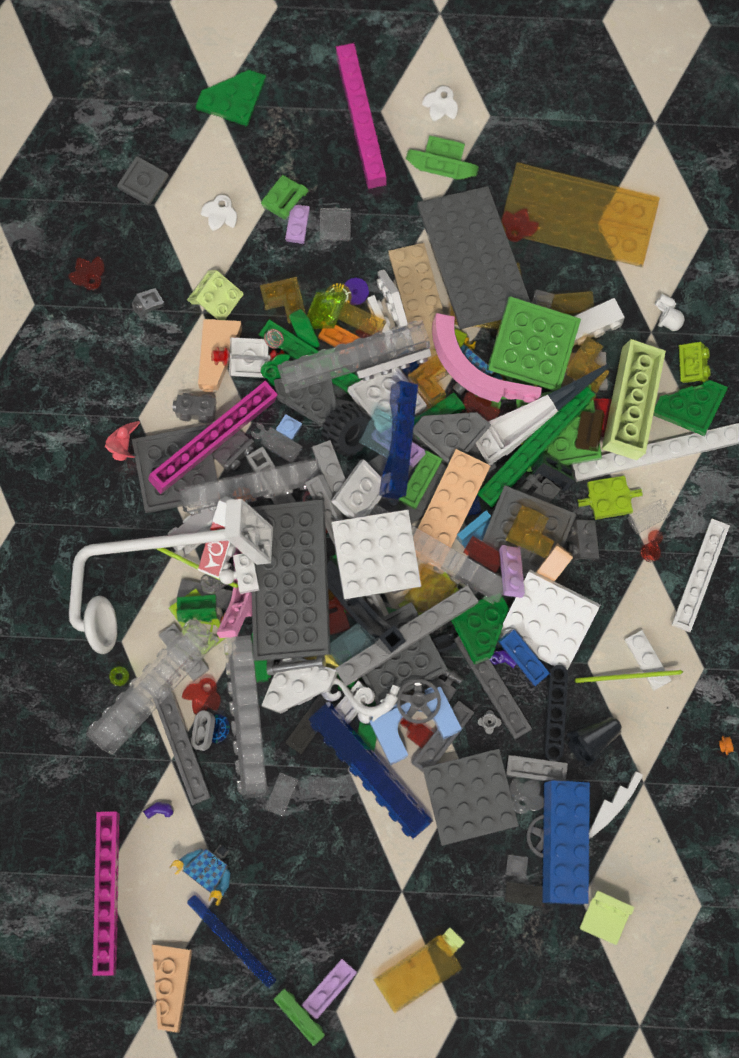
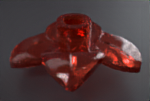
[502,208,539,242]
[68,257,104,290]
[463,391,500,422]
[182,678,221,715]

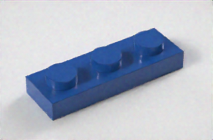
[498,629,550,686]

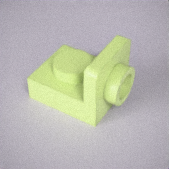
[436,928,464,957]

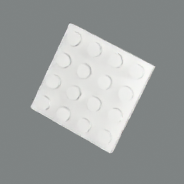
[331,510,421,599]
[499,570,600,670]

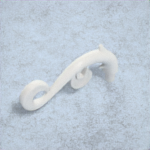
[321,678,400,722]

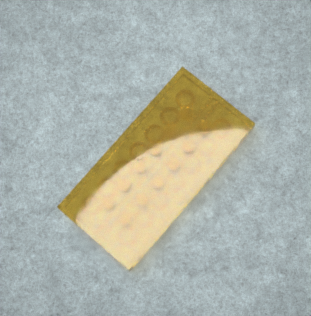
[501,163,660,268]

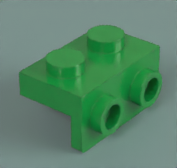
[177,595,217,623]

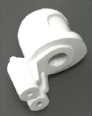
[654,294,684,331]

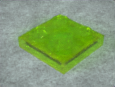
[307,292,347,329]

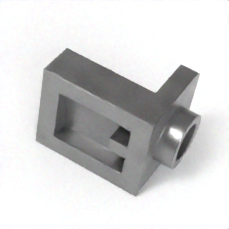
[132,288,164,318]

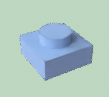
[276,414,302,441]

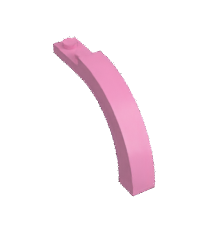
[432,313,542,403]
[217,548,252,638]

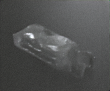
[251,423,303,464]

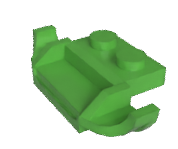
[405,135,479,180]

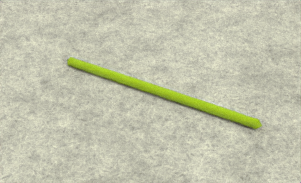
[156,548,239,588]
[574,670,683,683]

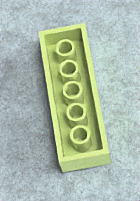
[602,339,666,460]

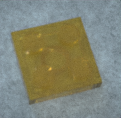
[404,566,457,611]

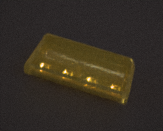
[373,935,462,1014]

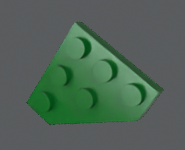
[196,70,266,126]
[653,380,728,437]
[451,593,509,665]

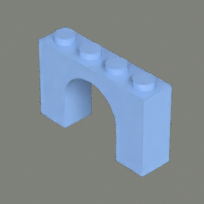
[370,686,462,766]

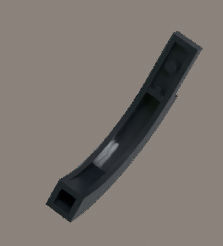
[327,560,407,654]

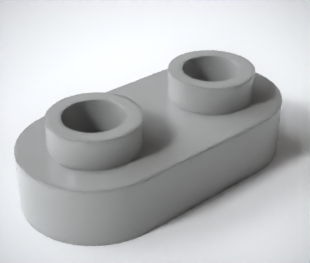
[191,711,215,751]

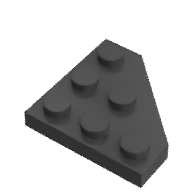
[274,369,337,426]
[410,412,491,464]

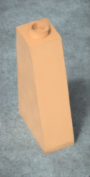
[198,319,242,392]
[536,543,573,581]

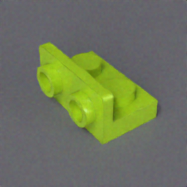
[679,342,710,383]

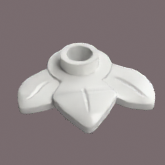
[422,86,458,121]
[201,195,237,231]

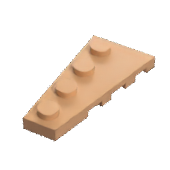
[152,945,192,1032]

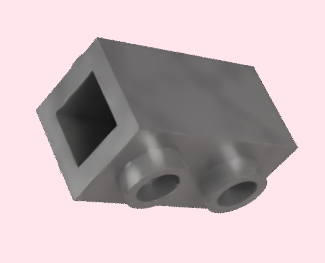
[173,393,216,423]

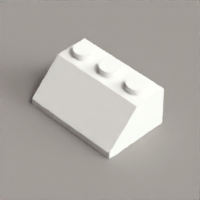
[168,502,217,557]

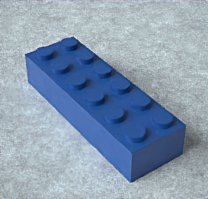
[543,781,590,905]

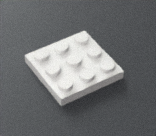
[348,367,427,434]

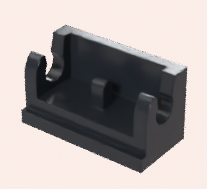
[531,453,575,492]
[431,632,457,656]

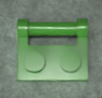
[261,175,308,220]

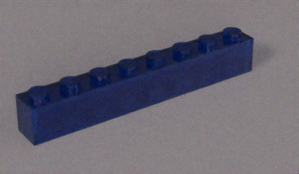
[309,702,433,839]

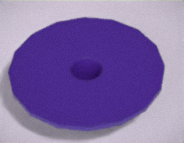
[342,278,369,305]

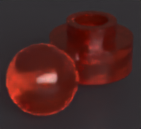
[641,530,663,563]

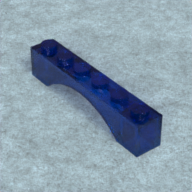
[379,381,418,500]

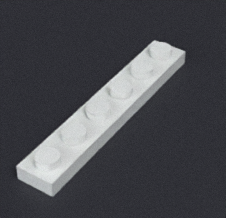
[672,519,730,632]

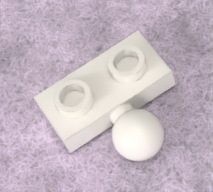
[219,553,259,594]
[333,681,372,724]

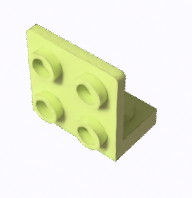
[187,270,243,320]
[580,891,635,945]

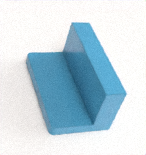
[456,511,491,555]

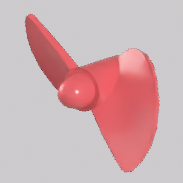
[105,421,140,461]

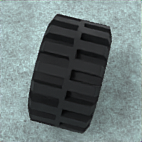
[321,403,374,456]

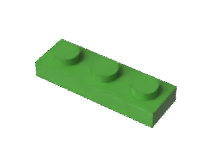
[399,451,443,510]
[274,989,325,1046]

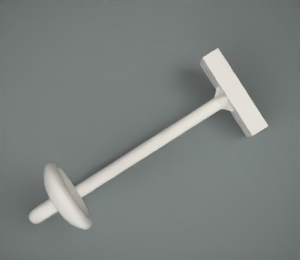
[69,499,273,654]

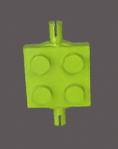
[577,476,643,520]

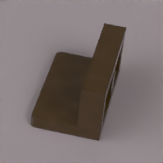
[575,409,605,452]

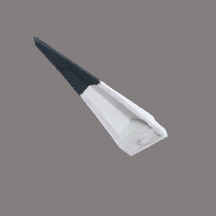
[476,364,610,465]

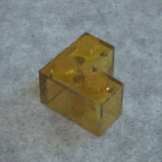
[260,277,305,323]
[565,336,610,393]
[408,354,449,409]
[506,505,554,559]

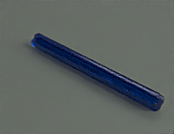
[187,895,276,988]

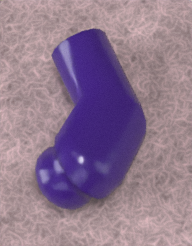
[489,650,516,668]
[143,802,174,819]

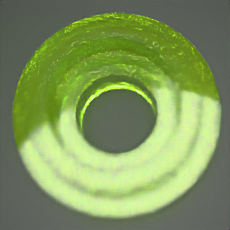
[109,666,129,686]

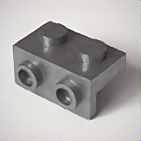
[567,520,599,561]

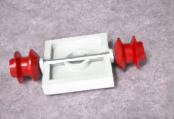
[211,338,284,378]

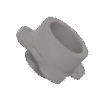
[478,710,501,734]

